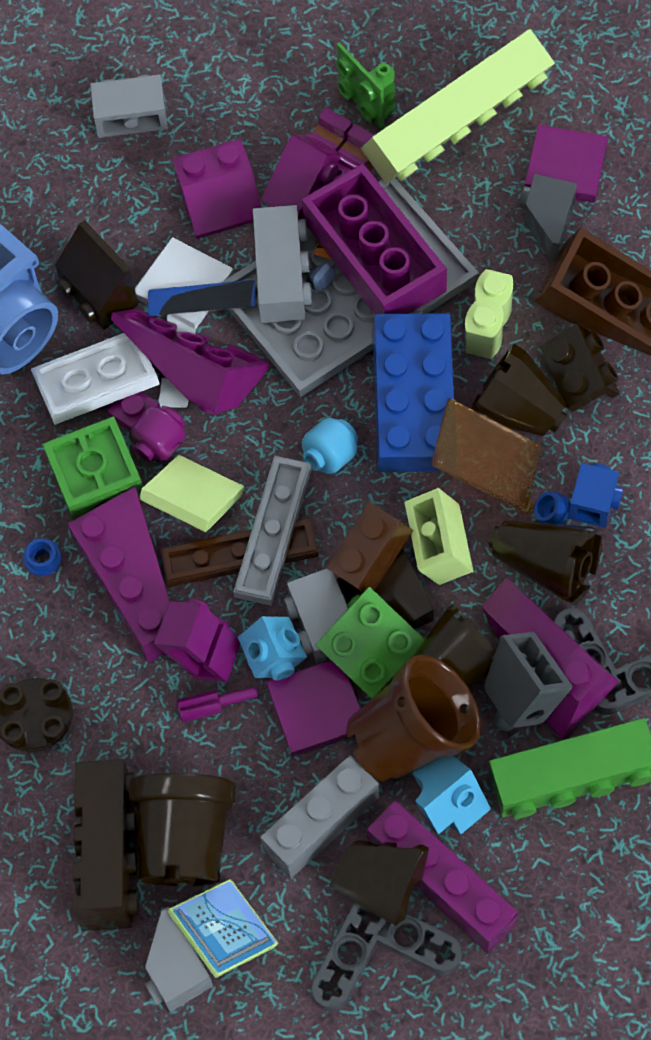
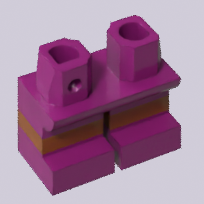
[306,107,375,182]

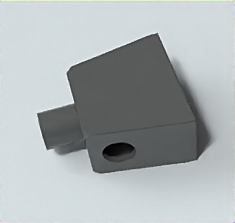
[484,632,573,731]

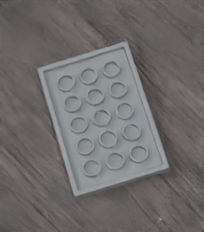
[221,178,479,398]

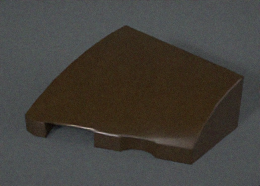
[336,547,434,629]
[330,840,429,926]

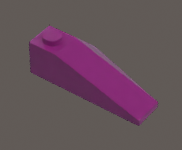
[111,309,270,415]
[481,578,619,740]

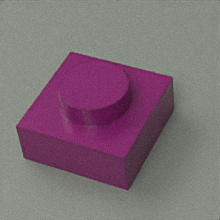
[107,392,161,431]

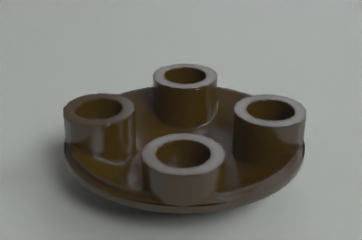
[0,678,73,752]

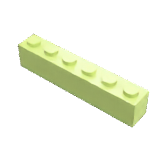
[361,29,555,184]

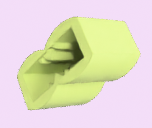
[464,269,513,359]

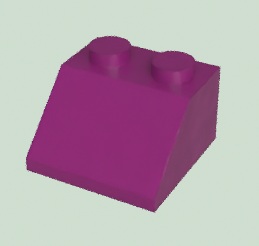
[172,139,262,239]

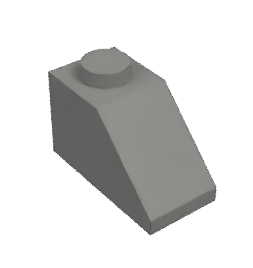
[144,907,213,1012]

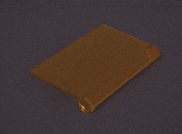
[431,398,542,514]

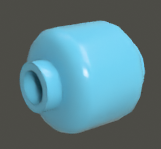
[302,418,358,474]

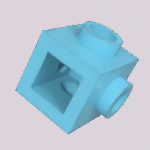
[238,616,307,681]

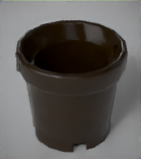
[129,773,236,886]

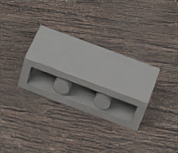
[253,205,312,323]
[260,755,379,879]

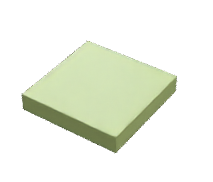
[140,455,244,532]

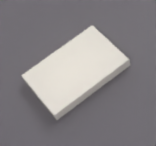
[31,333,159,425]

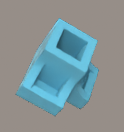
[412,756,491,834]

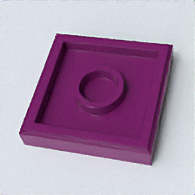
[524,125,609,203]
[266,660,360,757]

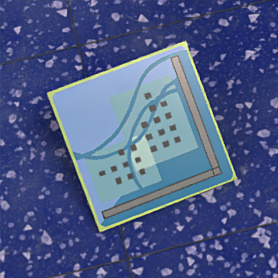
[168,879,278,978]

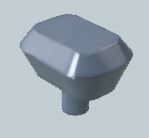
[308,262,335,291]

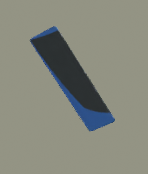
[148,280,256,316]

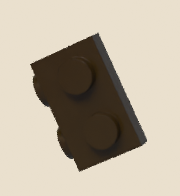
[540,324,620,412]

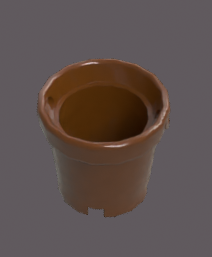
[346,654,481,782]

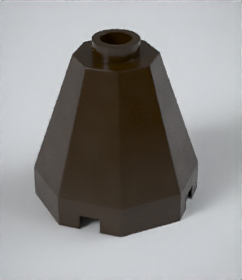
[469,344,567,436]

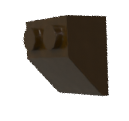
[55,220,139,330]

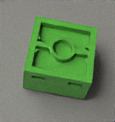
[43,416,143,521]

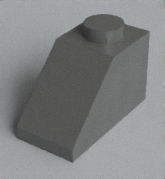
[520,174,577,262]

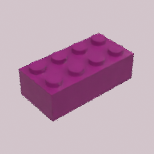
[302,164,447,315]

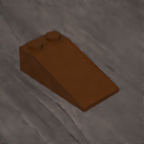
[535,227,651,355]

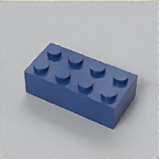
[372,314,456,472]

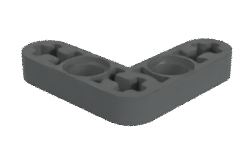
[555,608,651,715]
[312,903,462,1012]

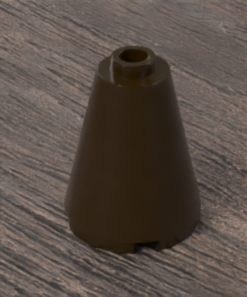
[489,520,602,604]
[413,604,496,686]

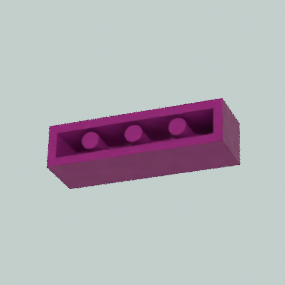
[367,800,518,954]

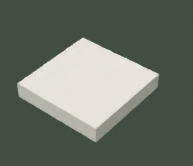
[135,237,234,330]

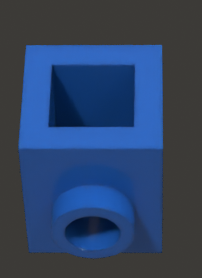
[568,463,624,528]

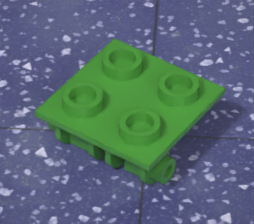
[336,42,395,131]
[315,587,424,699]

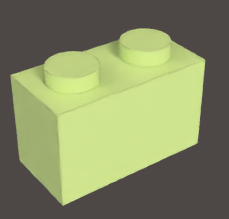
[405,488,474,585]

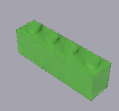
[488,718,651,819]

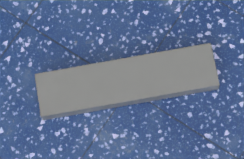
[233,455,312,606]

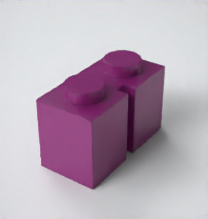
[261,135,341,219]
[154,599,240,682]

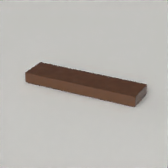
[160,518,319,587]

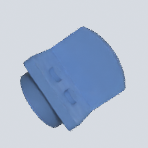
[0,224,58,375]

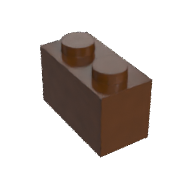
[326,502,413,592]

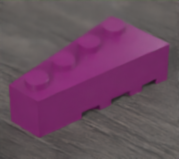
[68,487,170,663]

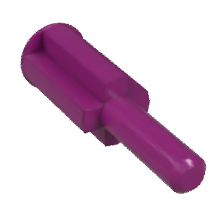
[177,686,258,723]

